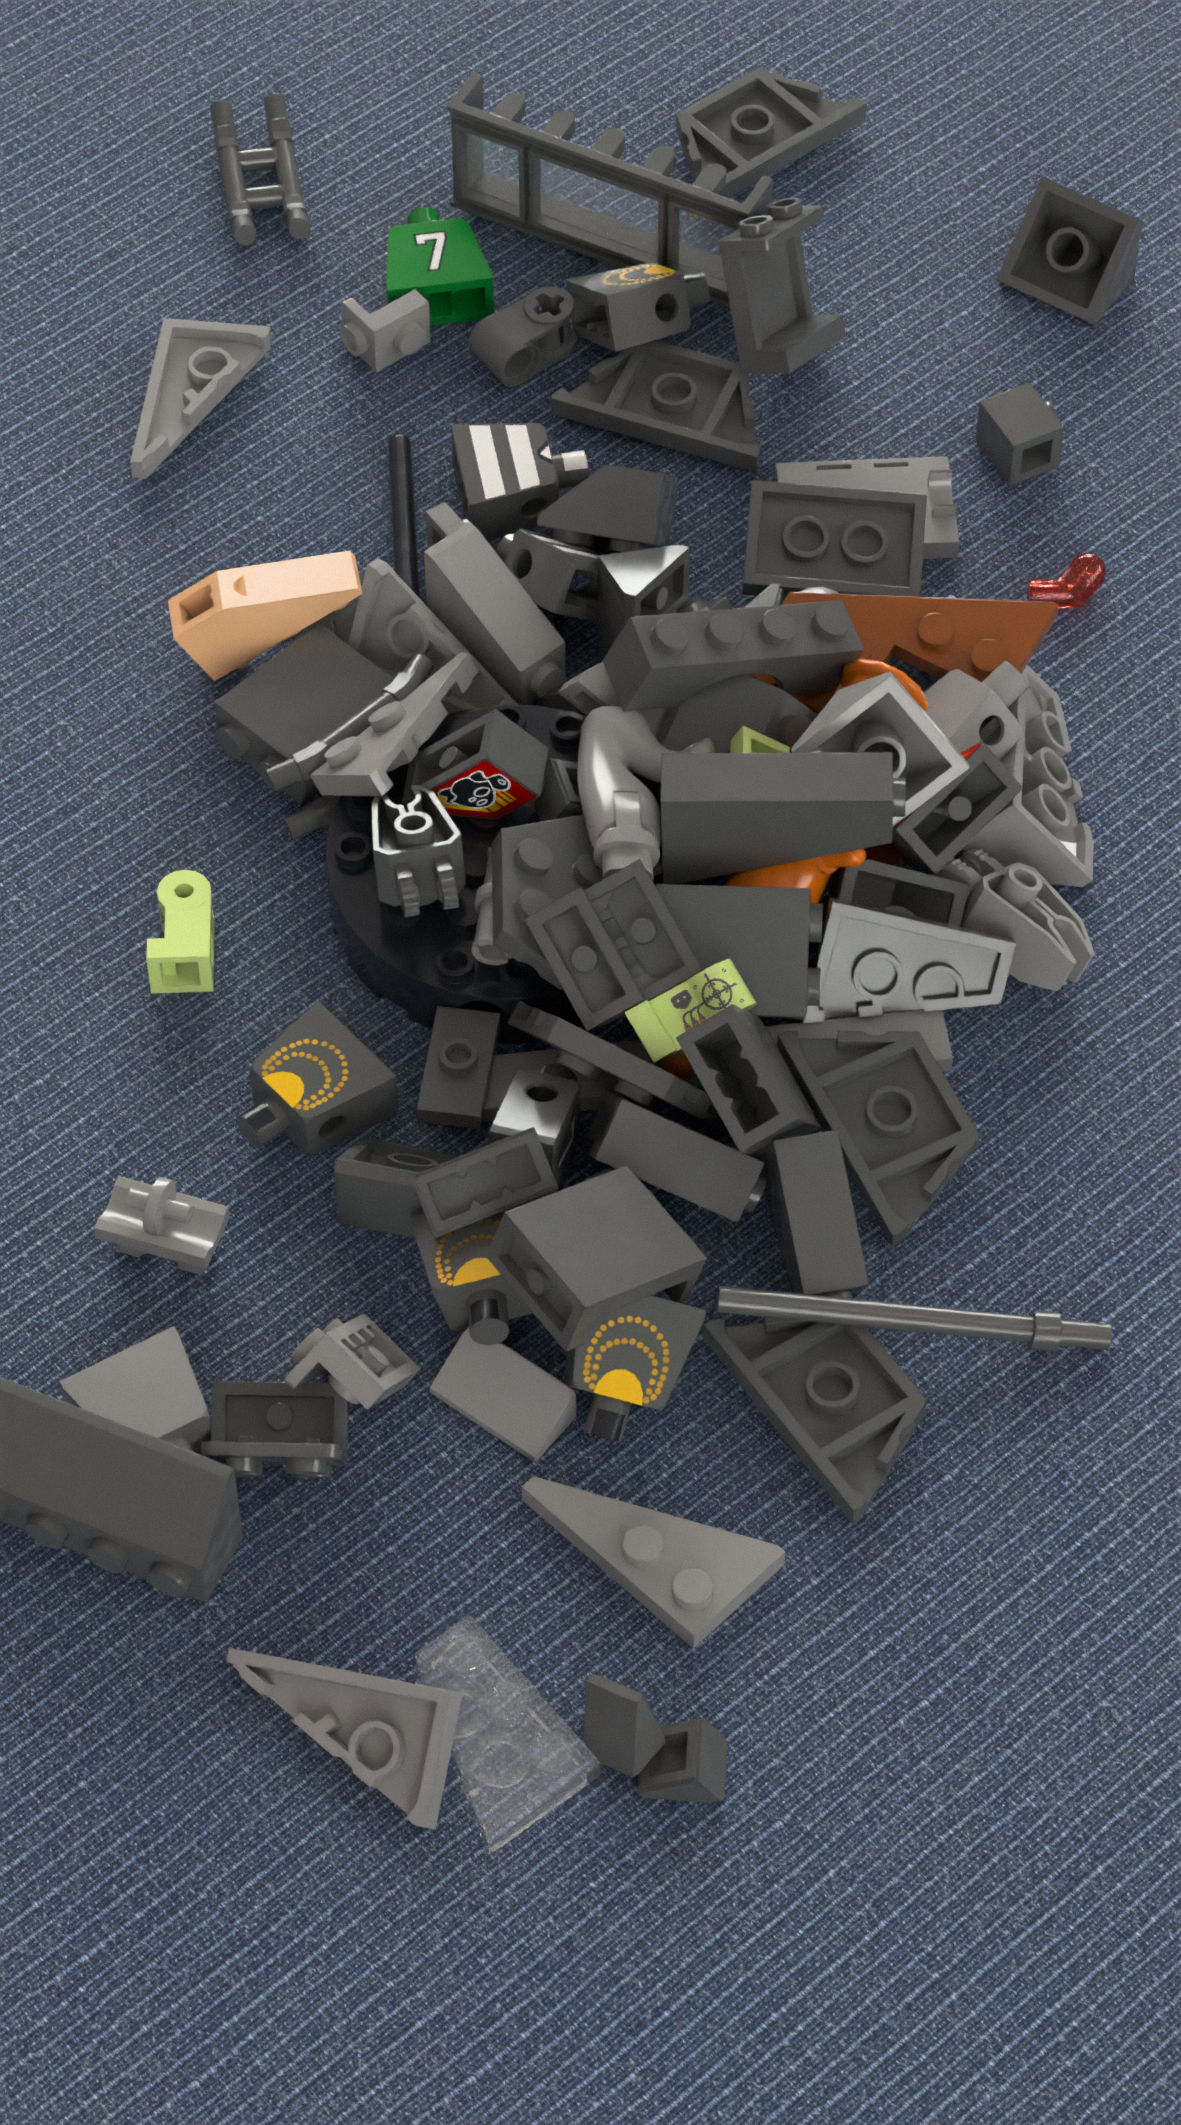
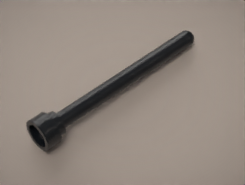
[388,433,420,598]

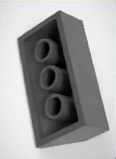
[0,1377,243,1603]

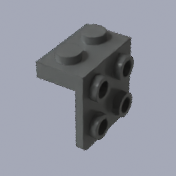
[201,1381,349,1479]

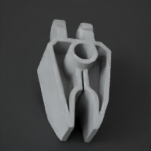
[936,848,1094,991]

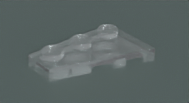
[415,1615,600,1856]

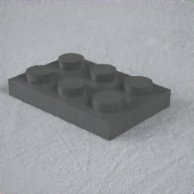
[742,480,927,598]

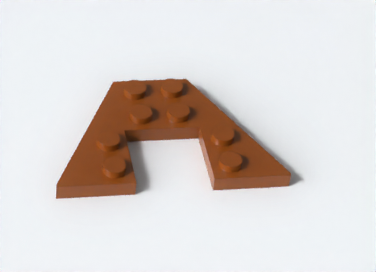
[746,592,1059,867]

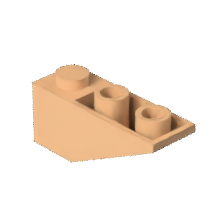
[168,551,363,681]

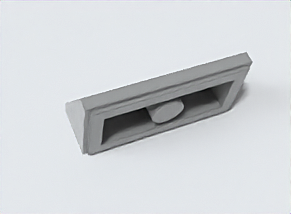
[430,1327,576,1463]

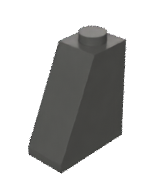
[580,1089,767,1223]
[760,1130,869,1299]

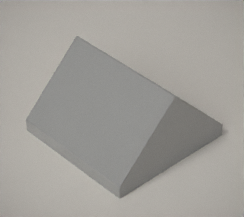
[791,671,970,826]

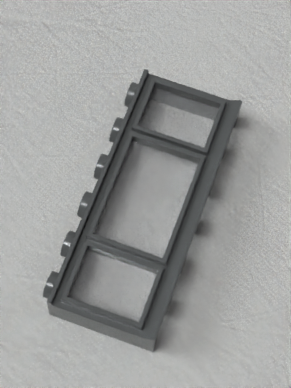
[446,73,773,308]

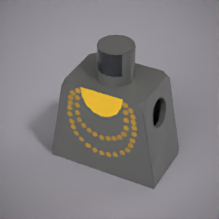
[565,263,709,352]
[237,1001,399,1155]
[411,1198,536,1345]
[564,1295,707,1442]

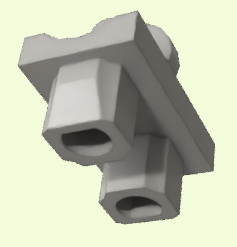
[94,1176,230,1275]

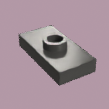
[416,1006,501,1130]
[410,1127,559,1238]

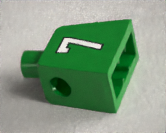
[386,207,494,326]

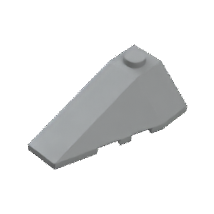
[960,665,1094,887]

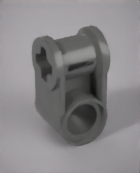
[468,286,577,387]

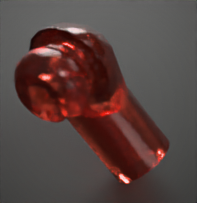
[1027,553,1106,608]

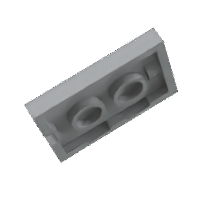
[775,456,959,559]

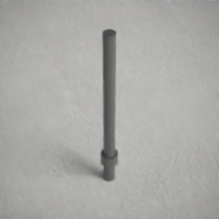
[714,1285,1112,1352]

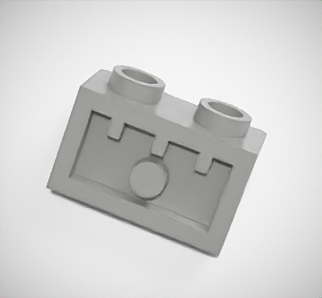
[284,1313,421,1409]

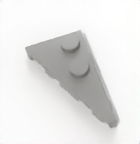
[130,318,272,479]
[348,559,518,714]
[310,652,478,796]
[522,1476,785,1648]
[226,1648,462,1829]

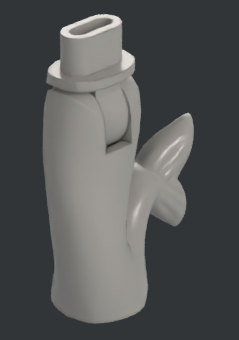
[577,706,715,881]

